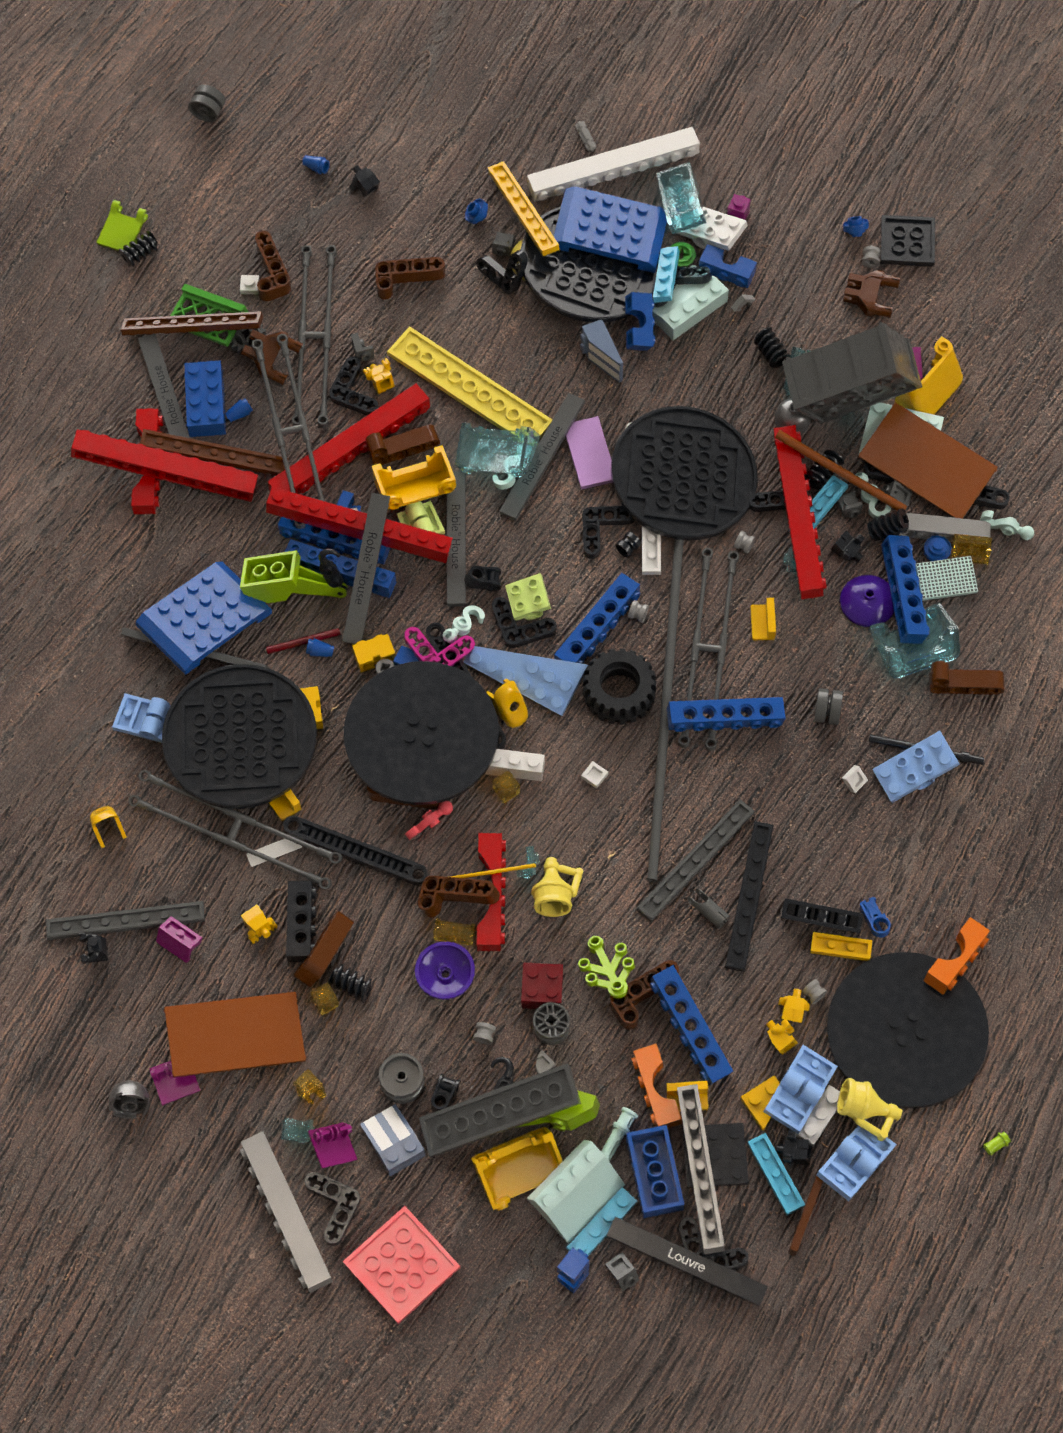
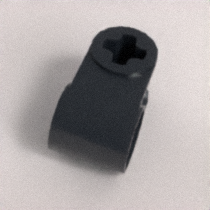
[464,565,502,591]
[431,1073,461,1112]

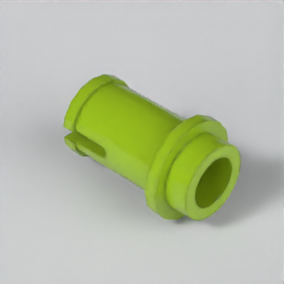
[983,1132,1011,1156]

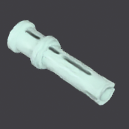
[601,1107,638,1162]

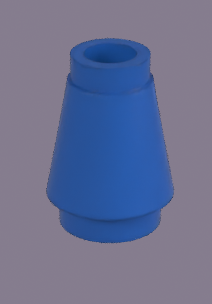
[302,155,330,174]
[225,398,253,422]
[306,638,334,657]

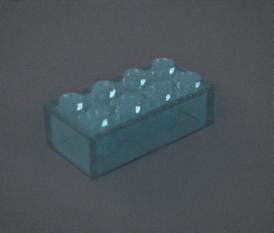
[656,162,706,234]

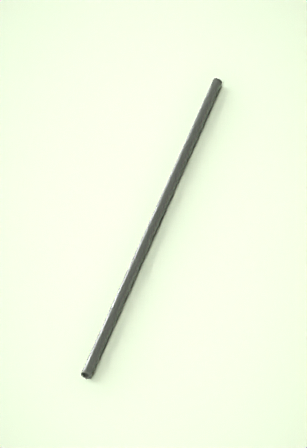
[647,539,684,882]

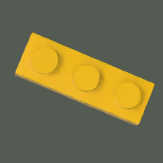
[810,932,872,961]

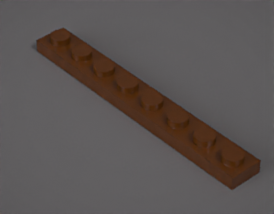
[120,311,263,335]
[140,429,289,476]

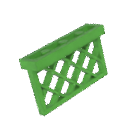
[170,284,249,347]

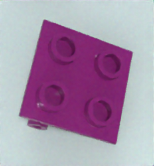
[149,1060,200,1105]
[308,1123,358,1169]

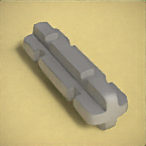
[575,121,597,152]

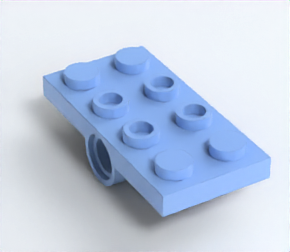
[112,693,171,743]
[872,731,960,803]
[763,1045,838,1134]
[816,1121,897,1201]

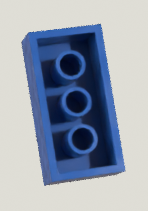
[184,360,226,437]
[626,1125,684,1218]

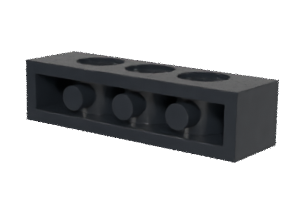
[286,881,317,962]
[781,898,864,933]

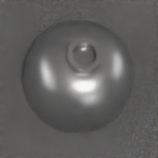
[775,399,811,434]
[109,1080,150,1119]

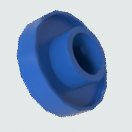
[465,198,488,224]
[843,216,869,237]
[923,536,952,561]

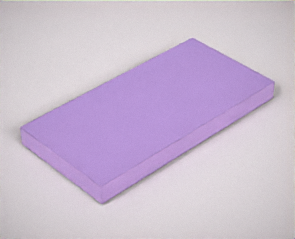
[565,416,612,490]

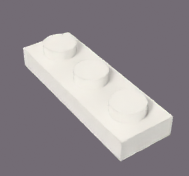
[642,526,661,575]
[796,1085,840,1147]

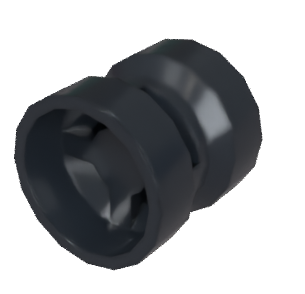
[615,532,641,558]

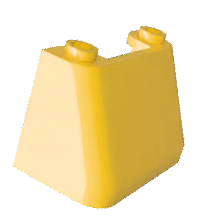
[895,336,963,415]
[372,445,456,510]
[471,1127,563,1211]

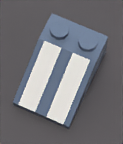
[580,319,623,383]
[360,1104,425,1176]

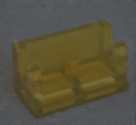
[951,534,992,564]
[433,918,476,945]
[293,1069,326,1105]

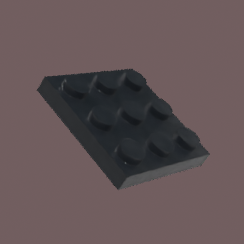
[880,215,935,267]
[682,1123,749,1189]

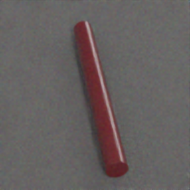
[266,628,341,654]

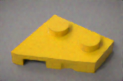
[740,1076,780,1131]

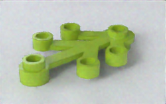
[578,936,635,998]

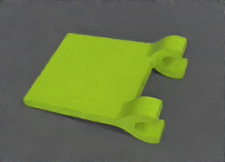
[96,200,148,251]

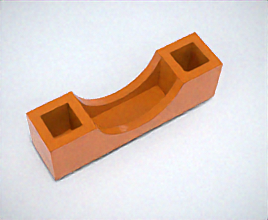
[924,917,990,995]
[631,1043,682,1129]

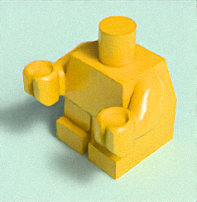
[363,358,395,394]
[241,905,278,944]
[778,988,810,1023]
[766,1019,798,1056]

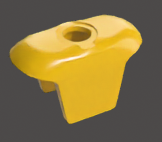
[486,678,528,728]
[90,806,127,848]

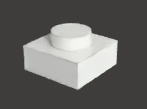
[240,275,260,294]
[581,761,608,789]
[842,765,868,793]

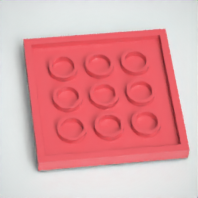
[343,1206,461,1324]

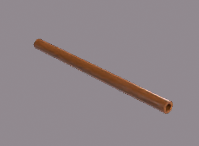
[775,430,907,511]

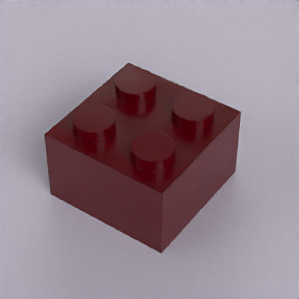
[521,963,563,1009]

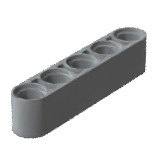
[899,513,991,545]

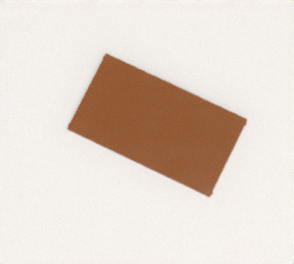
[858,402,998,519]
[164,992,306,1078]

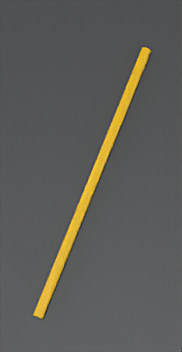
[450,863,536,878]

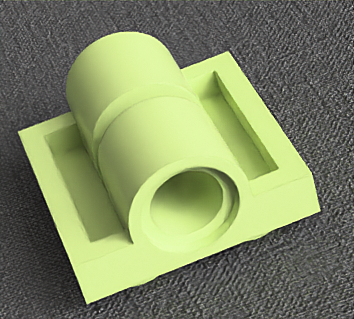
[397,501,445,535]
[505,573,551,621]

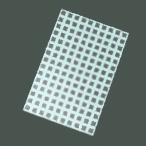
[915,556,978,601]

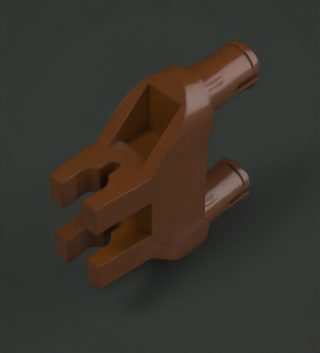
[843,270,900,318]
[241,329,303,386]

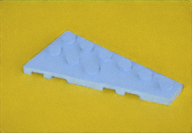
[463,646,589,716]

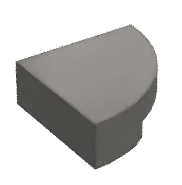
[731,294,755,312]
[536,1050,556,1074]

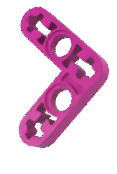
[404,627,475,666]

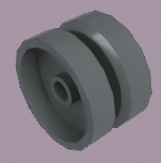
[379,1053,425,1104]

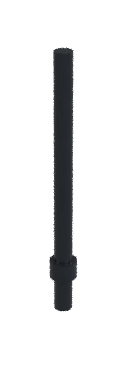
[869,734,984,765]

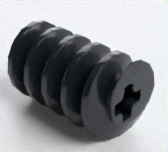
[118,230,158,267]
[754,327,791,368]
[805,450,844,491]
[867,508,909,541]
[328,964,372,1003]

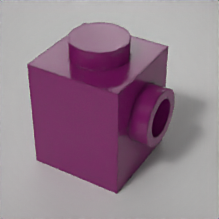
[727,194,751,220]

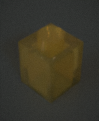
[493,770,520,803]
[310,982,339,1015]

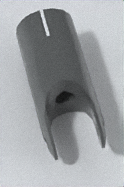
[687,888,730,929]

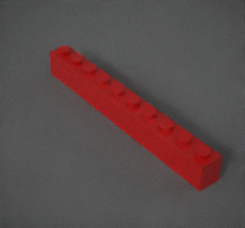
[267,383,430,494]
[773,425,827,600]
[71,429,258,502]
[266,487,453,563]

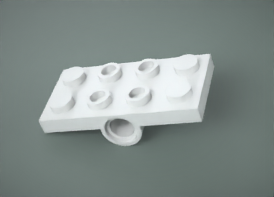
[669,202,748,251]

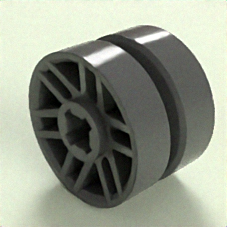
[188,85,226,122]
[814,688,843,725]
[533,1002,570,1045]

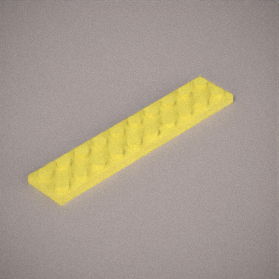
[387,326,552,449]

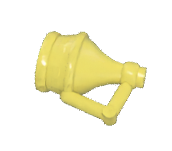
[531,857,583,917]
[837,1078,902,1141]

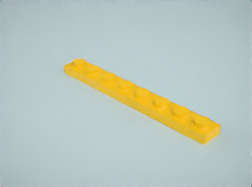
[488,161,560,256]

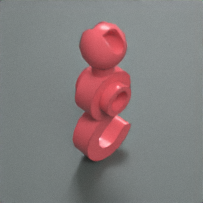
[405,801,453,840]

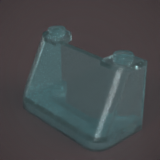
[455,423,540,477]
[870,603,960,679]

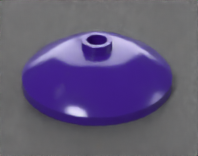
[840,575,894,627]
[415,941,475,1000]

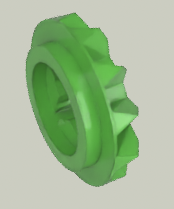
[670,242,696,267]

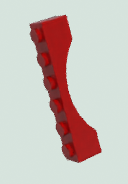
[131,408,163,514]
[477,833,506,951]

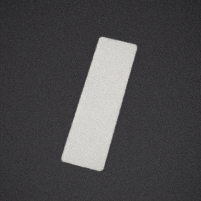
[246,839,302,867]

